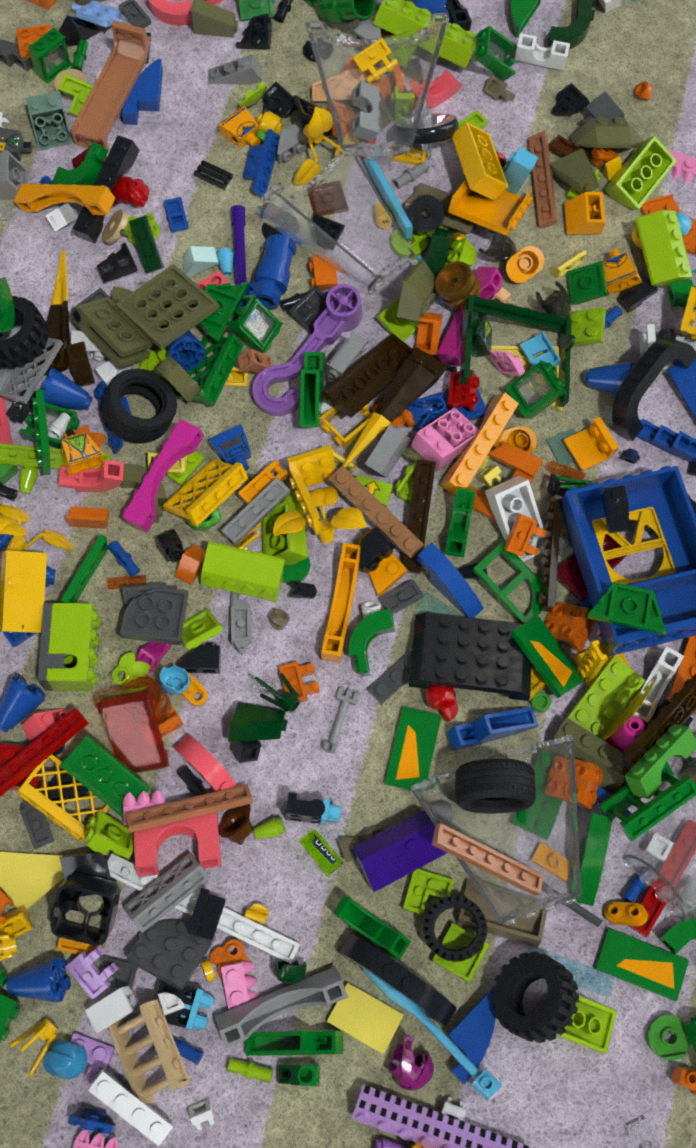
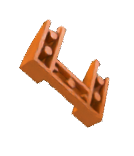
[467,441,543,523]

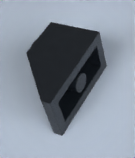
[59,16,100,45]
[601,486,629,534]
[179,643,221,674]

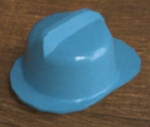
[43,1039,88,1080]

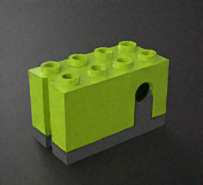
[38,603,101,691]

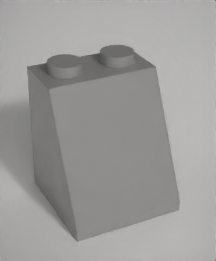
[0,150,28,200]

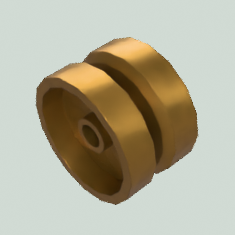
[435,261,482,310]

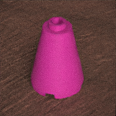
[606,716,645,753]

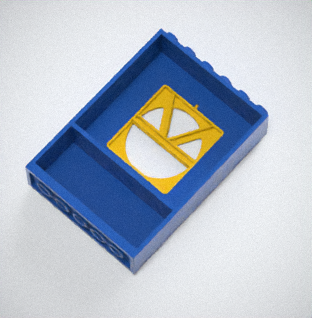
[561,466,696,656]

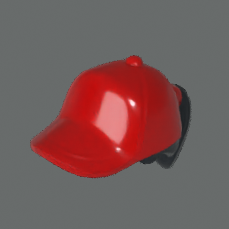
[426,685,458,722]

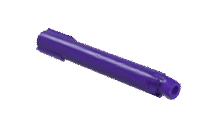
[231,205,247,285]

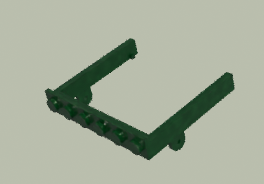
[459,295,575,407]

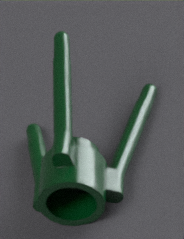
[254,673,300,713]

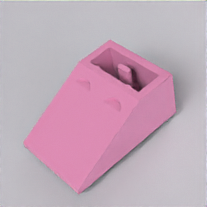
[411,407,478,471]

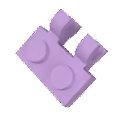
[66,945,119,1000]
[71,1033,115,1082]

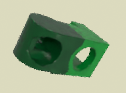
[278,1065,320,1087]

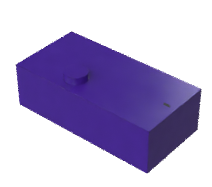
[352,809,447,892]

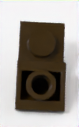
[66,341,95,387]

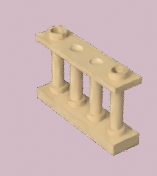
[108,999,191,1105]

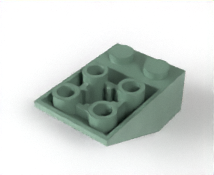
[25,91,73,151]

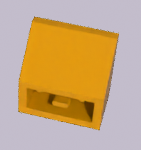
[564,192,605,235]

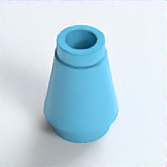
[217,248,234,276]

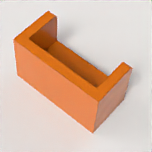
[416,312,443,355]

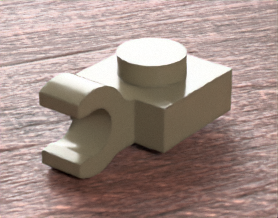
[484,75,516,101]

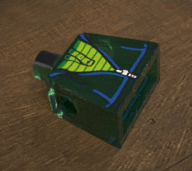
[461,313,492,357]

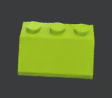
[261,500,308,565]

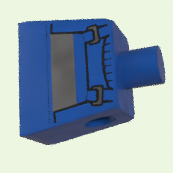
[209,424,251,471]

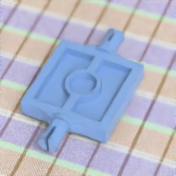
[71,1,126,28]

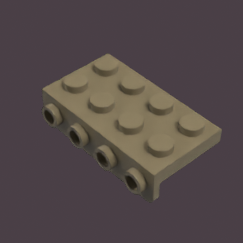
[404,183,477,235]

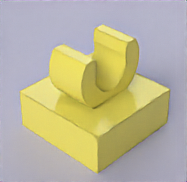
[476,465,502,488]

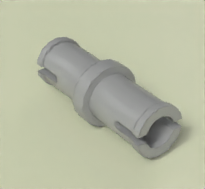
[393,161,428,189]

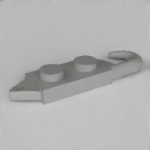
[231,592,252,655]

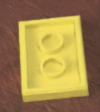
[327,982,404,1055]

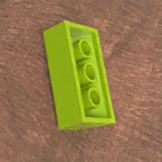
[604,135,677,210]
[635,210,693,286]
[201,541,285,602]

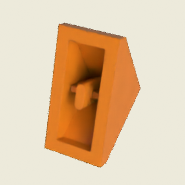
[175,544,206,585]

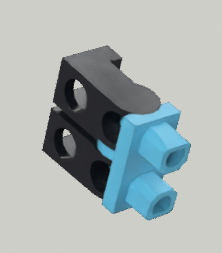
[286,792,341,826]
[157,980,214,1030]

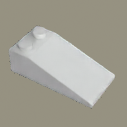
[485,476,544,562]

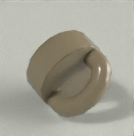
[269,609,290,630]

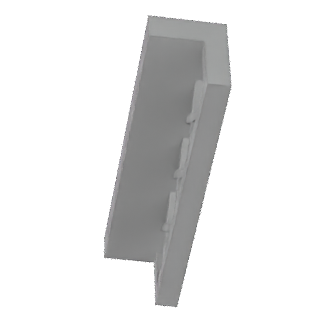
[222,478,291,545]
[122,853,210,933]

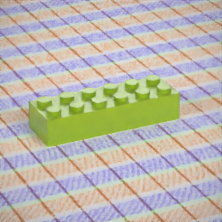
[373,0,477,69]

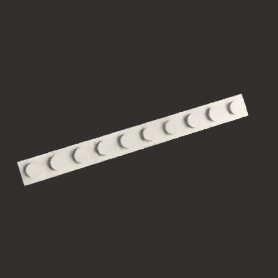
[108,854,300,964]

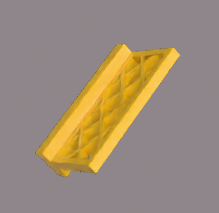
[162,459,248,526]
[16,755,109,843]

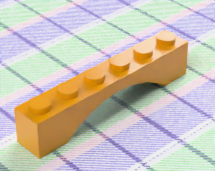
[13,183,115,215]
[439,392,519,496]
[321,542,361,663]

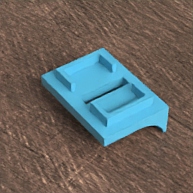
[519,330,561,368]

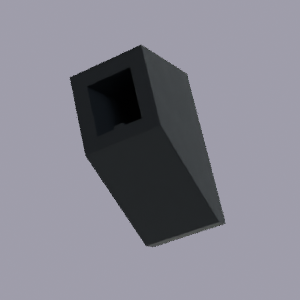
[360,526,396,573]
[156,529,184,562]

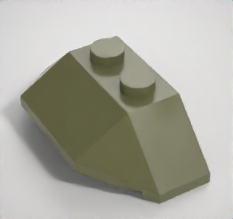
[571,116,642,148]

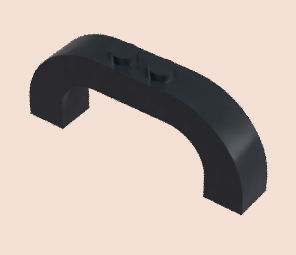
[612,338,696,441]
[338,934,457,1028]

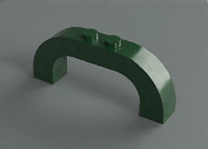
[548,0,595,49]

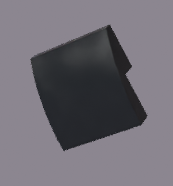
[60,850,111,897]

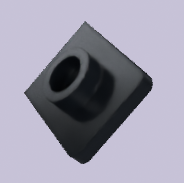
[547,474,582,500]

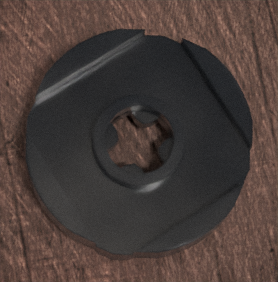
[408,195,445,232]

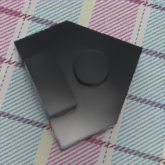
[263,82,296,118]
[552,83,590,116]

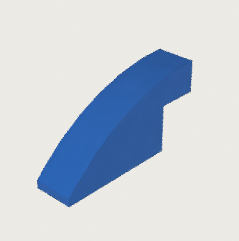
[122,59,163,125]
[417,543,484,618]
[447,707,539,750]
[447,989,496,1085]

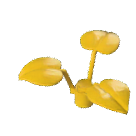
[293,107,360,185]
[273,486,366,543]
[0,504,73,552]

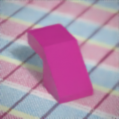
[136,642,172,674]

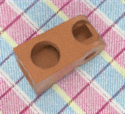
[237,349,272,374]

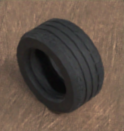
[101,369,177,443]
[455,758,536,814]

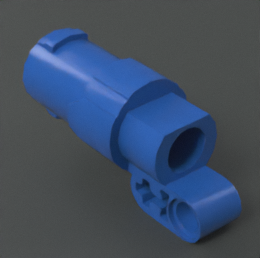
[238,234,296,322]

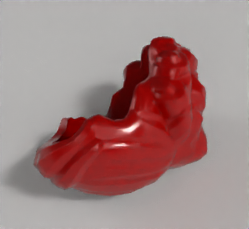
[116,176,149,208]

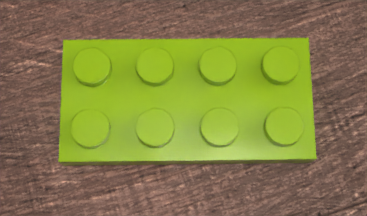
[566,655,646,739]

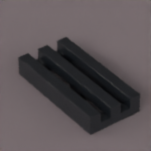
[194,160,233,190]

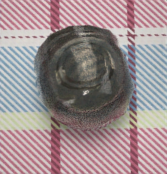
[478,229,517,263]
[536,281,571,318]

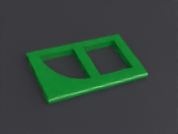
[472,541,556,624]

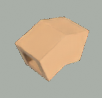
[492,287,511,303]

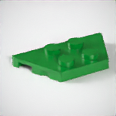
[196,282,248,344]
[587,582,667,635]

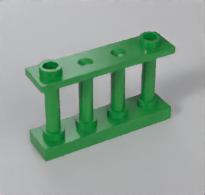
[599,761,696,841]

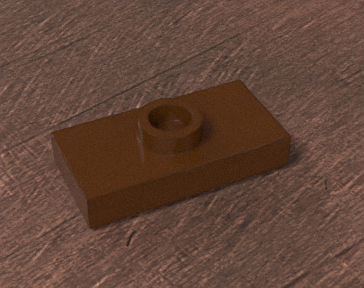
[549,135,587,158]

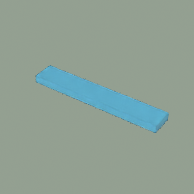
[364,150,413,240]

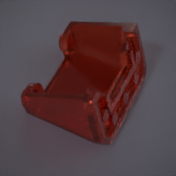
[96,682,170,773]

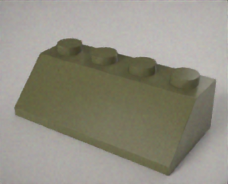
[397,259,439,322]
[546,717,625,795]

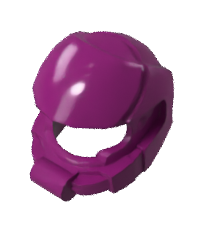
[389,1034,434,1091]

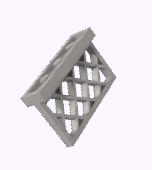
[0,338,64,404]

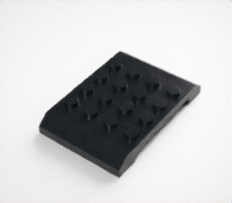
[409,612,531,701]

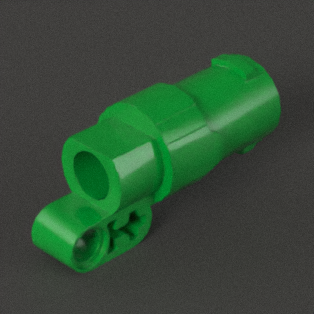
[307,0,375,24]

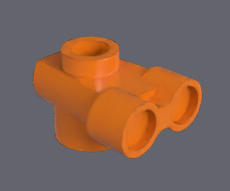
[590,148,619,166]
[671,1067,696,1095]

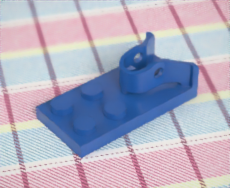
[407,388,486,433]

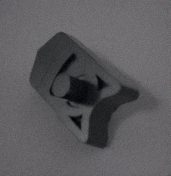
[289,581,317,599]

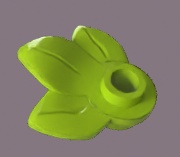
[112,652,151,691]

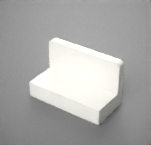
[85,986,133,1033]

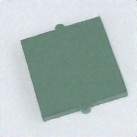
[546,428,576,467]

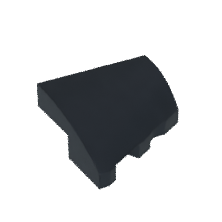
[236,14,272,50]
[617,272,658,313]

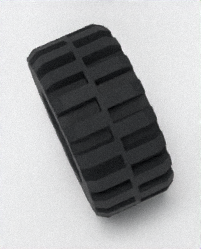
[0,296,49,369]
[491,952,579,1043]

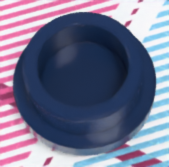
[622,448,641,464]

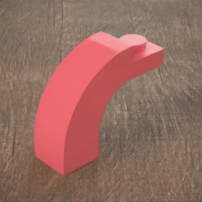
[148,0,193,26]
[410,70,462,109]
[58,460,124,492]
[174,734,238,792]

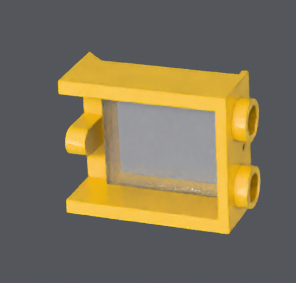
[320,405,372,449]

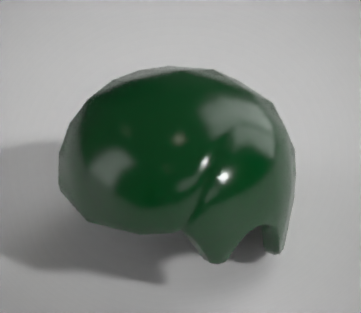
[273,960,307,985]

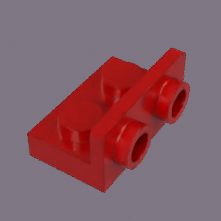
[447,370,480,411]

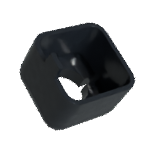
[49,873,120,946]

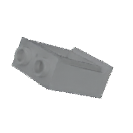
[326,331,368,385]

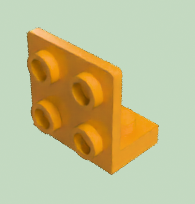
[563,417,619,471]

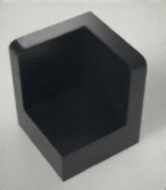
[229,740,262,763]

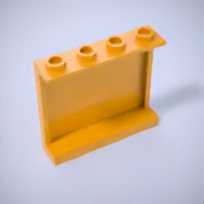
[448,179,533,236]

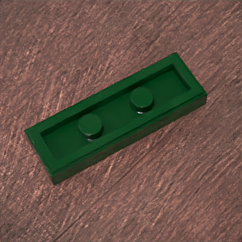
[129,215,164,274]

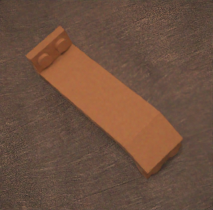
[70,20,151,150]

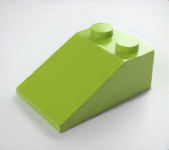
[556,996,617,1054]

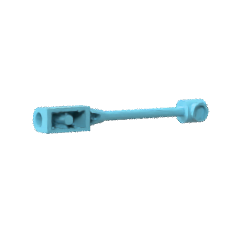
[363,969,502,1101]

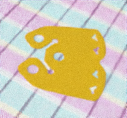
[602,675,657,741]

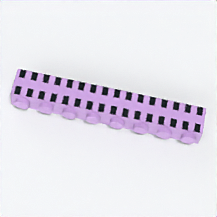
[351,1084,531,1148]

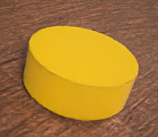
[200,959,216,983]

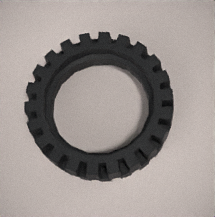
[423,895,487,962]

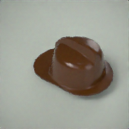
[219,804,252,845]

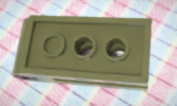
[71,297,153,369]

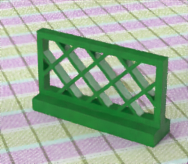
[175,334,244,407]

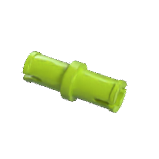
[227,1057,273,1083]

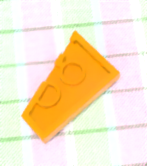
[357,528,409,596]

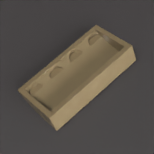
[456,880,549,947]

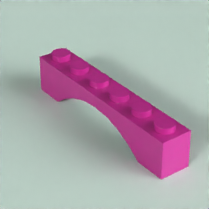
[436,267,503,366]
[122,419,204,533]

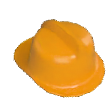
[506,246,544,283]
[494,426,537,453]

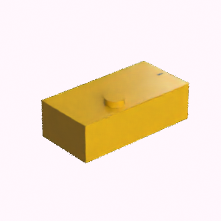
[452,121,509,200]
[0,550,47,633]

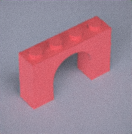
[134,812,222,877]

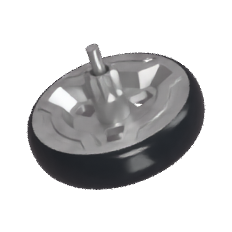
[394,97,459,160]

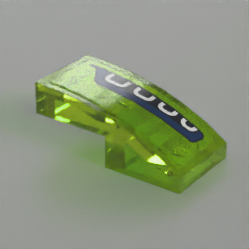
[299,829,343,877]

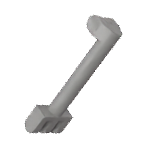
[323,686,359,754]

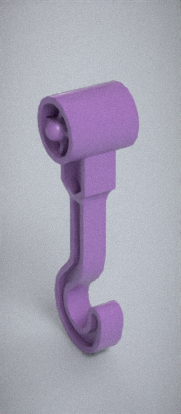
[252,284,362,416]

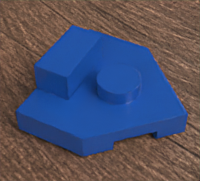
[68,1108,115,1134]

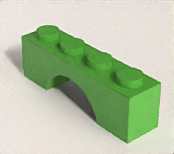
[624,724,696,799]

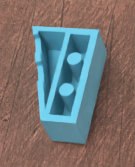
[503,147,538,194]

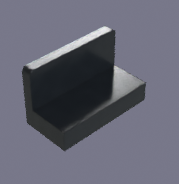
[188,888,226,940]

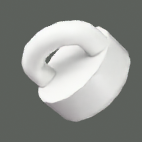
[361,601,381,618]

